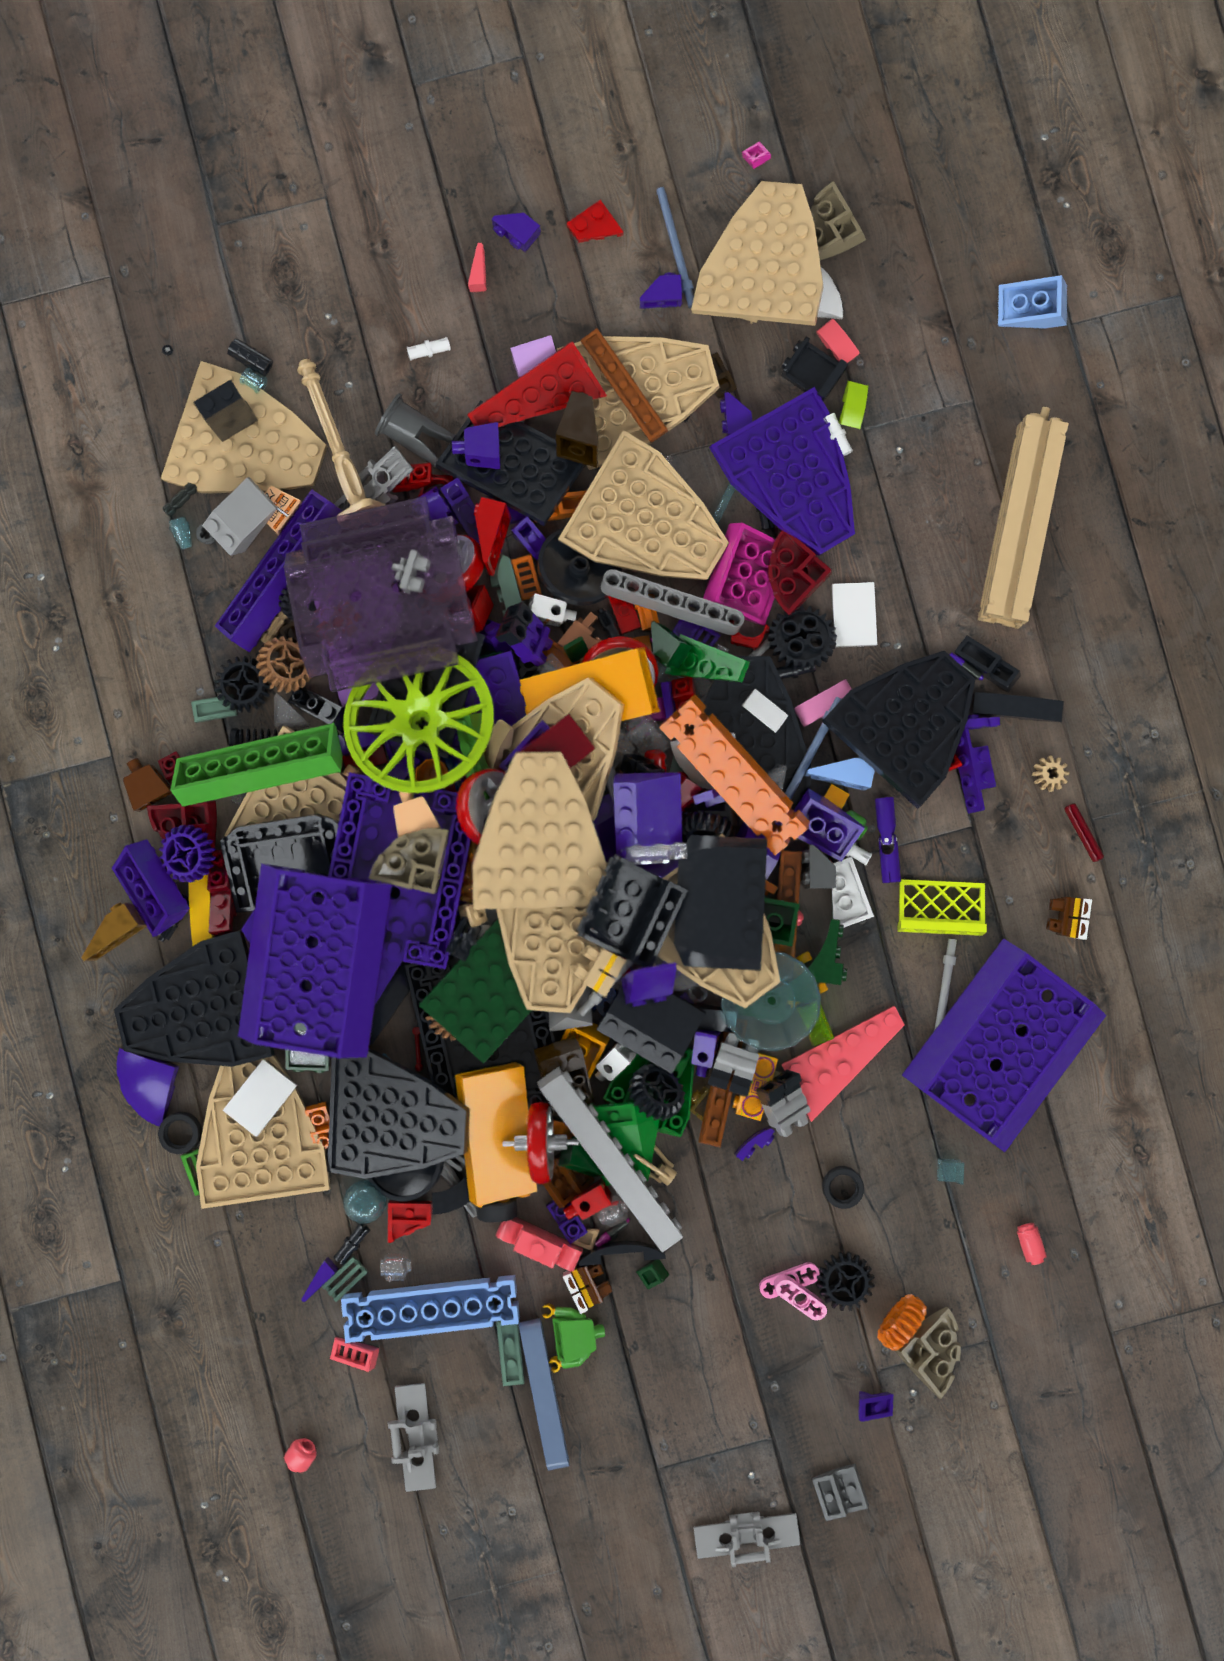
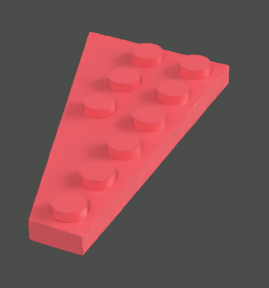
[781,1006,905,1122]

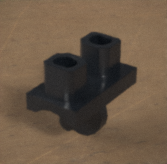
[445,916,482,962]

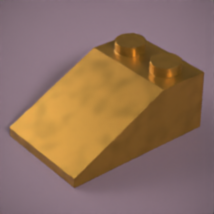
[81,902,147,961]

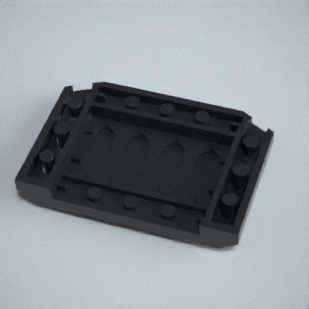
[220,814,339,913]
[674,835,767,971]

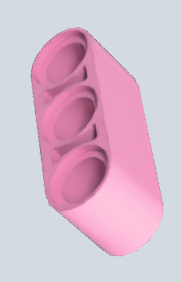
[794,679,852,727]

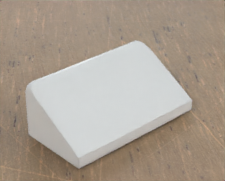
[742,689,788,733]

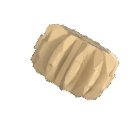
[1032,756,1069,792]

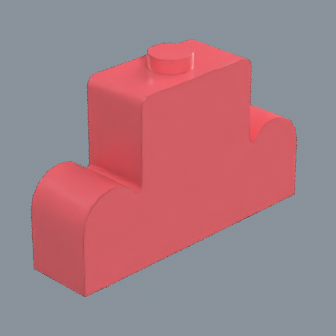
[496,1217,583,1271]

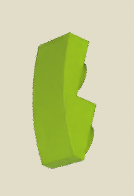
[839,381,868,429]

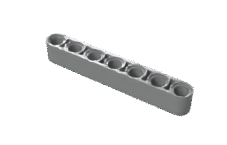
[601,569,744,635]

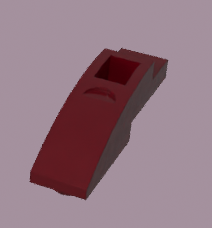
[207,849,236,935]

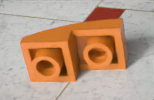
[305,1102,330,1149]

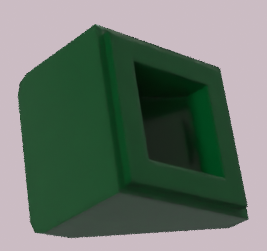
[563,636,589,663]
[636,1259,669,1290]

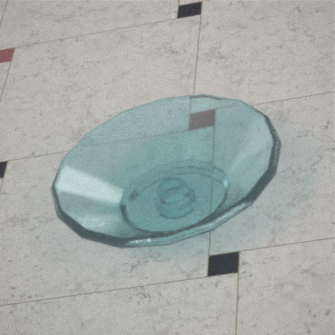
[721,952,821,1051]

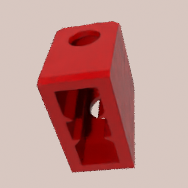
[563,1179,613,1221]

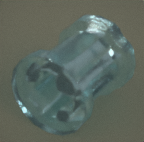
[239,367,268,394]

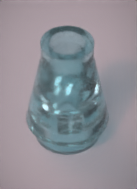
[168,517,193,550]

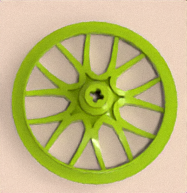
[343,646,494,793]

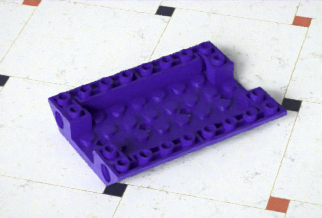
[315,772,470,969]
[238,863,392,1058]
[902,939,1107,1152]

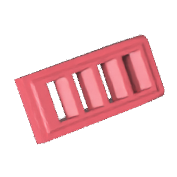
[468,243,487,292]
[330,1337,379,1372]

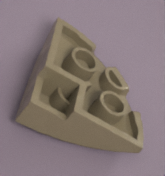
[810,181,866,260]
[369,828,449,894]
[894,1307,961,1399]

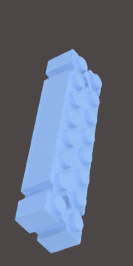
[341,1275,520,1343]

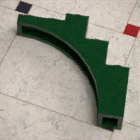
[733,919,848,1022]

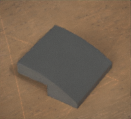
[812,1464,869,1521]

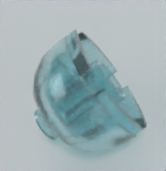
[343,1180,387,1224]

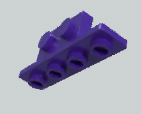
[955,728,996,814]

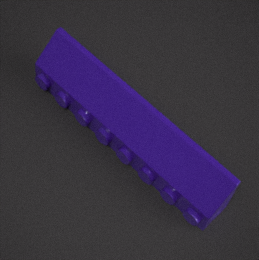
[215,489,342,653]

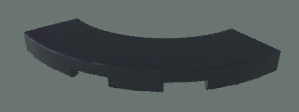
[432,1175,470,1215]

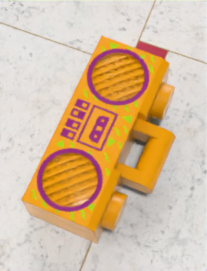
[732,1052,778,1121]

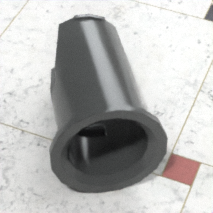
[374,393,456,468]

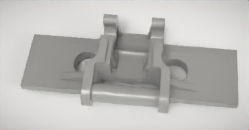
[334,446,414,535]
[388,1383,439,1492]
[694,1511,800,1567]

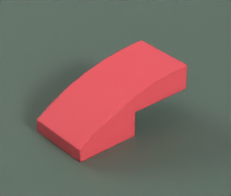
[816,319,860,363]

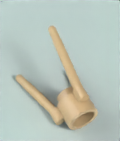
[634,1145,677,1186]

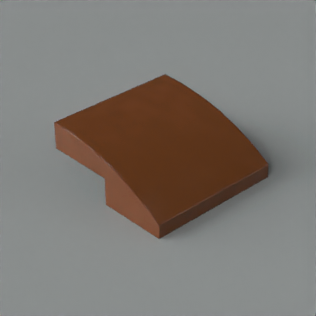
[543,1153,595,1208]

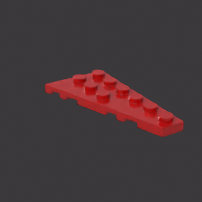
[467,341,607,427]

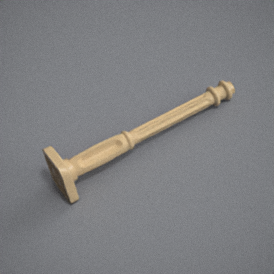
[297,359,389,531]

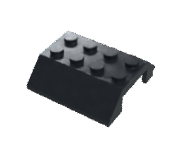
[577,855,688,968]

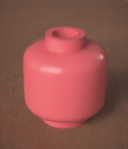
[284,1438,317,1473]

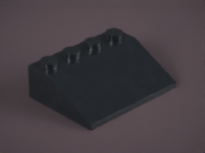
[597,969,706,1074]

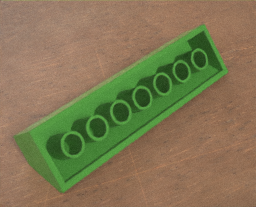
[170,723,343,807]

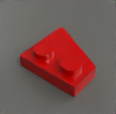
[566,200,623,243]
[388,1200,432,1243]

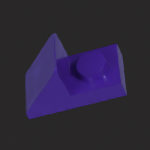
[510,516,546,560]
[858,1391,893,1422]

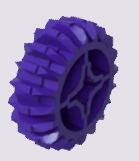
[158,825,216,882]

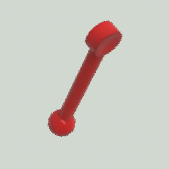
[412,1027,423,1072]

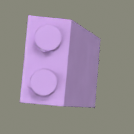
[511,335,556,378]

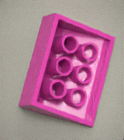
[703,523,776,626]

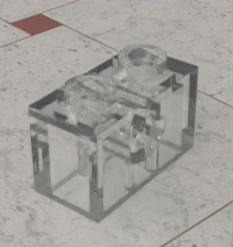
[623,715,671,761]

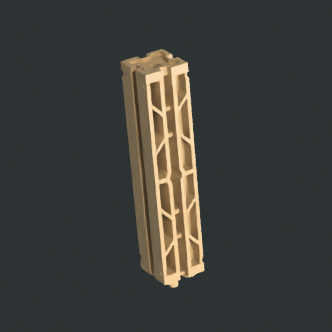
[977,407,1069,629]

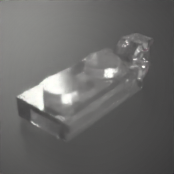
[625,842,687,864]

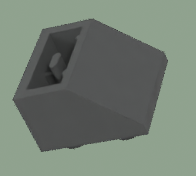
[801,845,836,889]

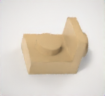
[458,902,488,928]

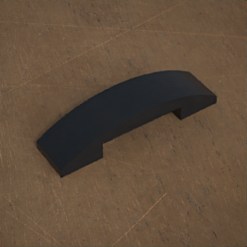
[579,1241,666,1266]

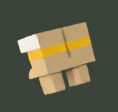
[572,944,626,997]

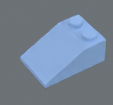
[998,275,1067,328]
[804,756,875,791]

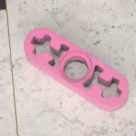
[759,1262,820,1299]
[774,1275,827,1320]

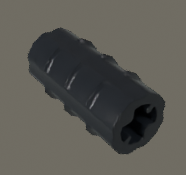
[227,338,273,376]

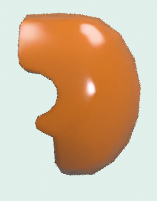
[415,759,449,781]

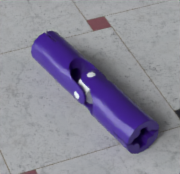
[875,797,901,883]

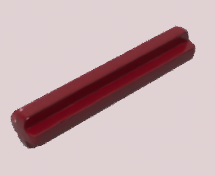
[1064,803,1104,862]

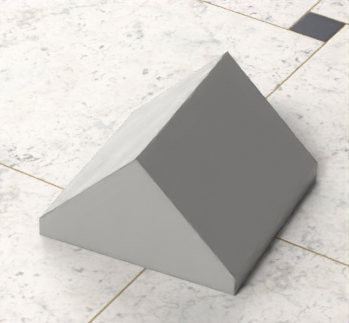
[548,986,593,1032]

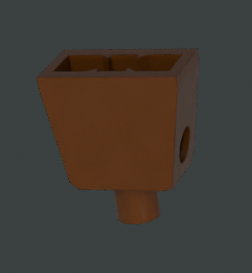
[123,758,173,812]

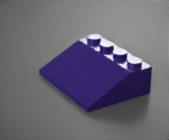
[613,773,683,864]

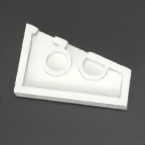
[832,857,874,927]

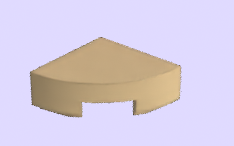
[573,1228,599,1251]

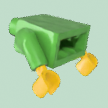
[542,1304,605,1373]

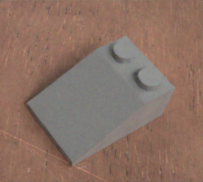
[202,477,278,556]

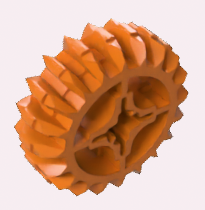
[877,1294,927,1351]

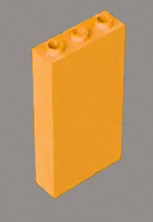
[520,648,660,721]
[455,1062,537,1208]

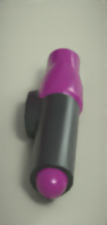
[595,1217,630,1247]

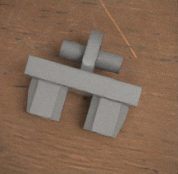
[391,549,431,594]

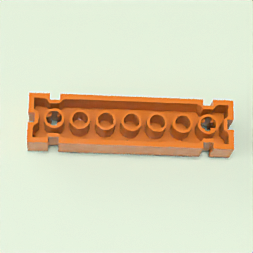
[659,694,810,856]

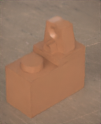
[558,612,602,663]

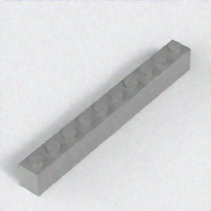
[537,1067,683,1253]

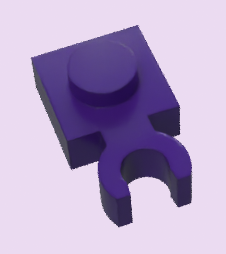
[965,715,1000,730]

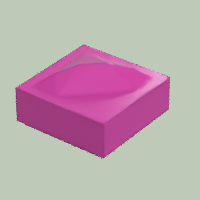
[742,141,771,169]

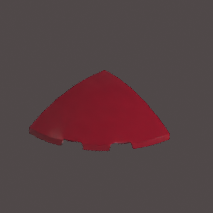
[768,531,832,616]
[147,800,217,862]

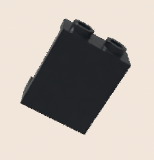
[781,336,848,402]

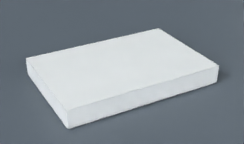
[831,582,877,648]
[223,1059,298,1137]

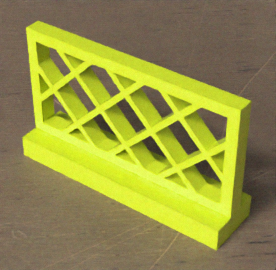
[897,879,987,936]

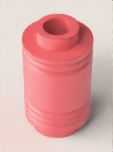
[1017,1223,1047,1265]

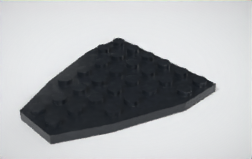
[821,651,976,809]
[683,656,811,806]
[114,930,275,1067]
[327,1050,470,1179]

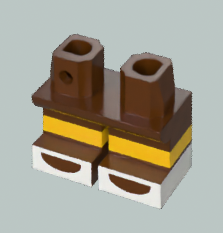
[1046,897,1092,940]
[563,1264,613,1314]

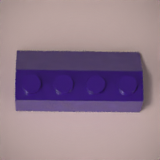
[112,839,190,937]

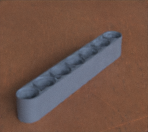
[519,1318,570,1471]

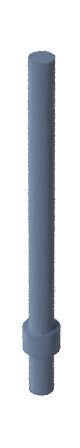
[656,187,694,308]
[785,697,842,800]

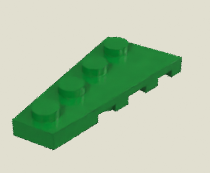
[665,634,750,682]

